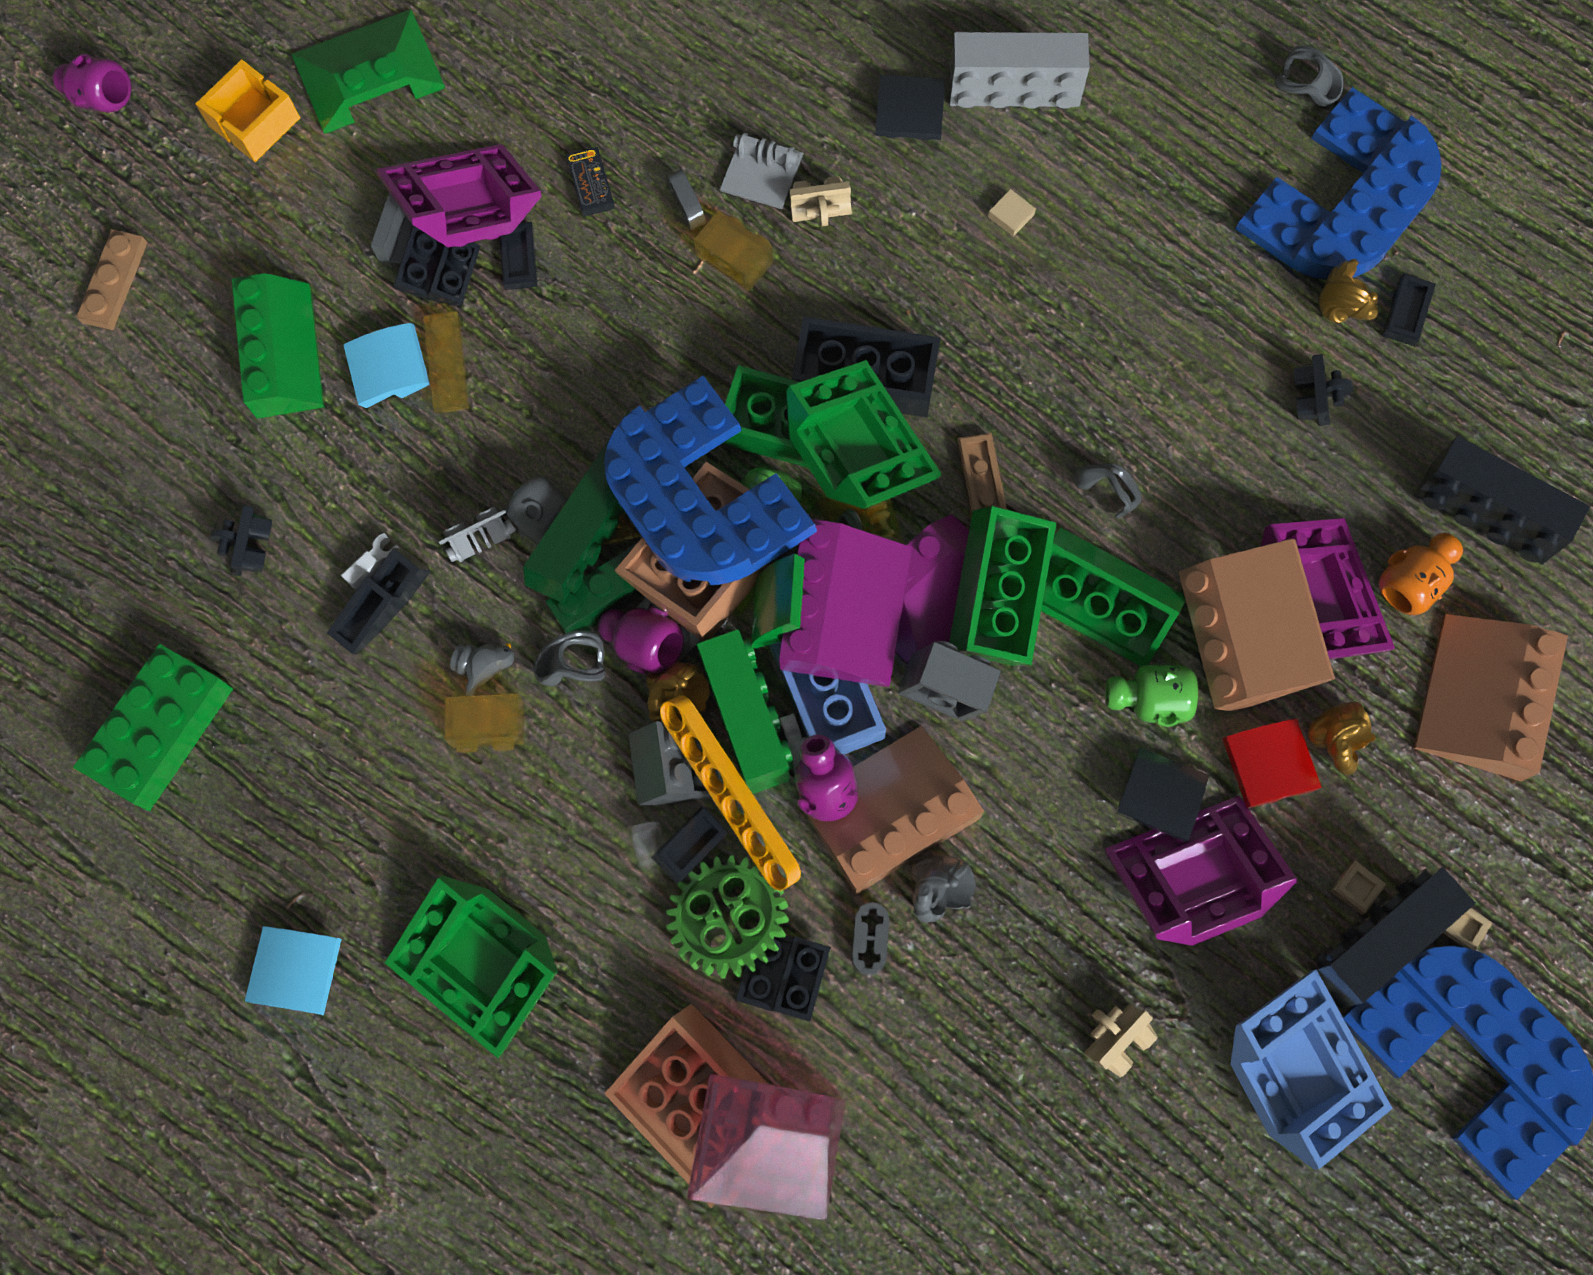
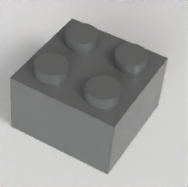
[897,641,1001,721]

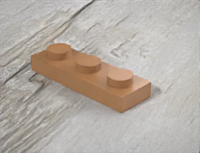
[76,229,148,330]

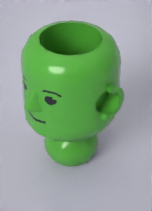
[1105,665,1198,727]

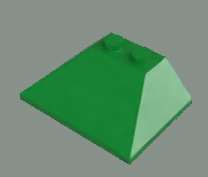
[292,9,445,134]
[787,360,942,509]
[385,876,558,1059]

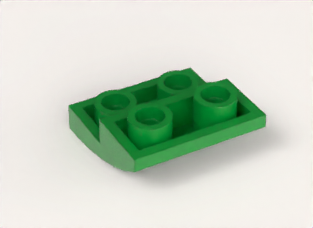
[751,554,805,649]

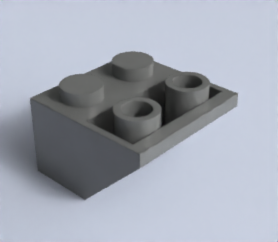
[628,721,720,805]

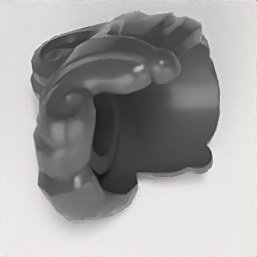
[911,855,976,923]

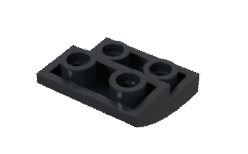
[875,75,945,141]
[392,226,481,307]
[1115,747,1209,842]
[736,935,831,1022]

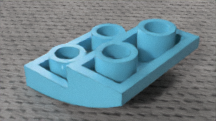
[343,323,430,408]
[244,926,341,1015]

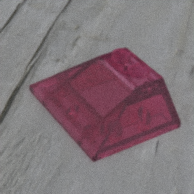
[687,1074,846,1220]

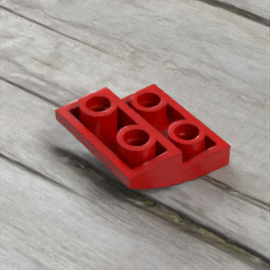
[1222,718,1322,808]

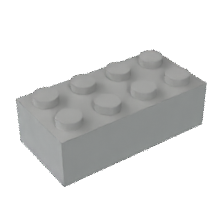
[950,32,1089,109]

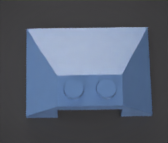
[1230,969,1393,1169]

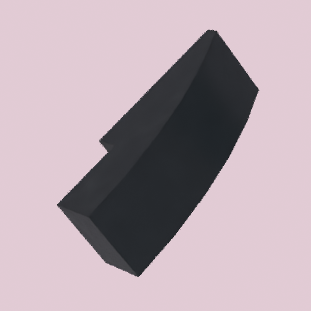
[327,548,432,655]

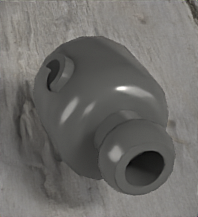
[506,476,569,545]

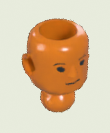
[1378,533,1463,616]

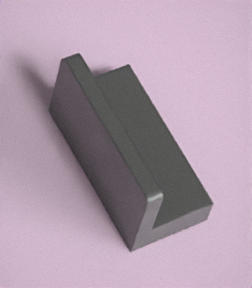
[371,192,414,266]

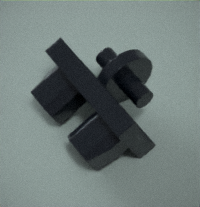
[1293,354,1354,426]
[209,505,273,577]

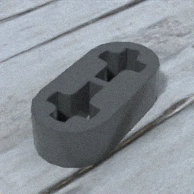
[666,169,706,230]
[852,902,889,976]

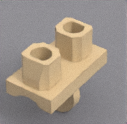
[789,176,852,227]
[1083,1004,1158,1077]

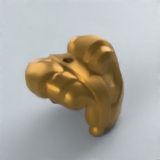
[1319,258,1378,323]
[646,661,710,722]
[1308,702,1376,775]

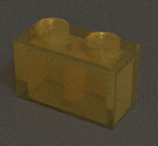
[694,211,773,292]
[445,694,524,753]

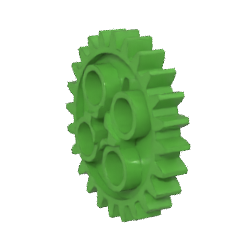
[666,855,789,979]

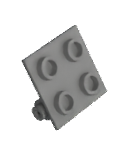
[720,133,803,209]
[439,506,516,562]

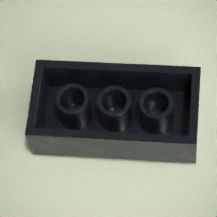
[792,317,941,418]
[1414,436,1591,565]
[1309,867,1476,1008]

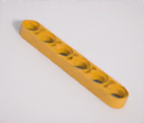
[660,695,801,891]

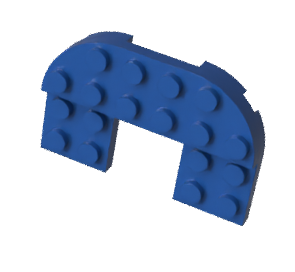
[1236,87,1441,280]
[604,375,817,585]
[1342,946,1593,1200]

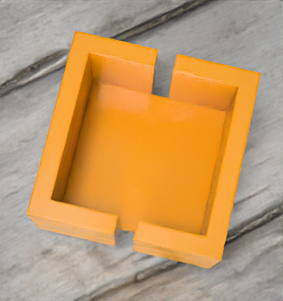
[195,59,300,162]

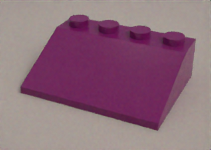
[779,519,912,687]

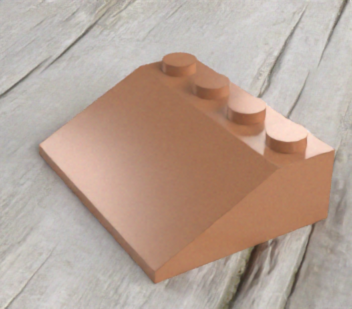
[615,462,778,641]
[1178,539,1335,712]
[1413,614,1568,782]
[798,726,984,895]
[604,1004,799,1208]

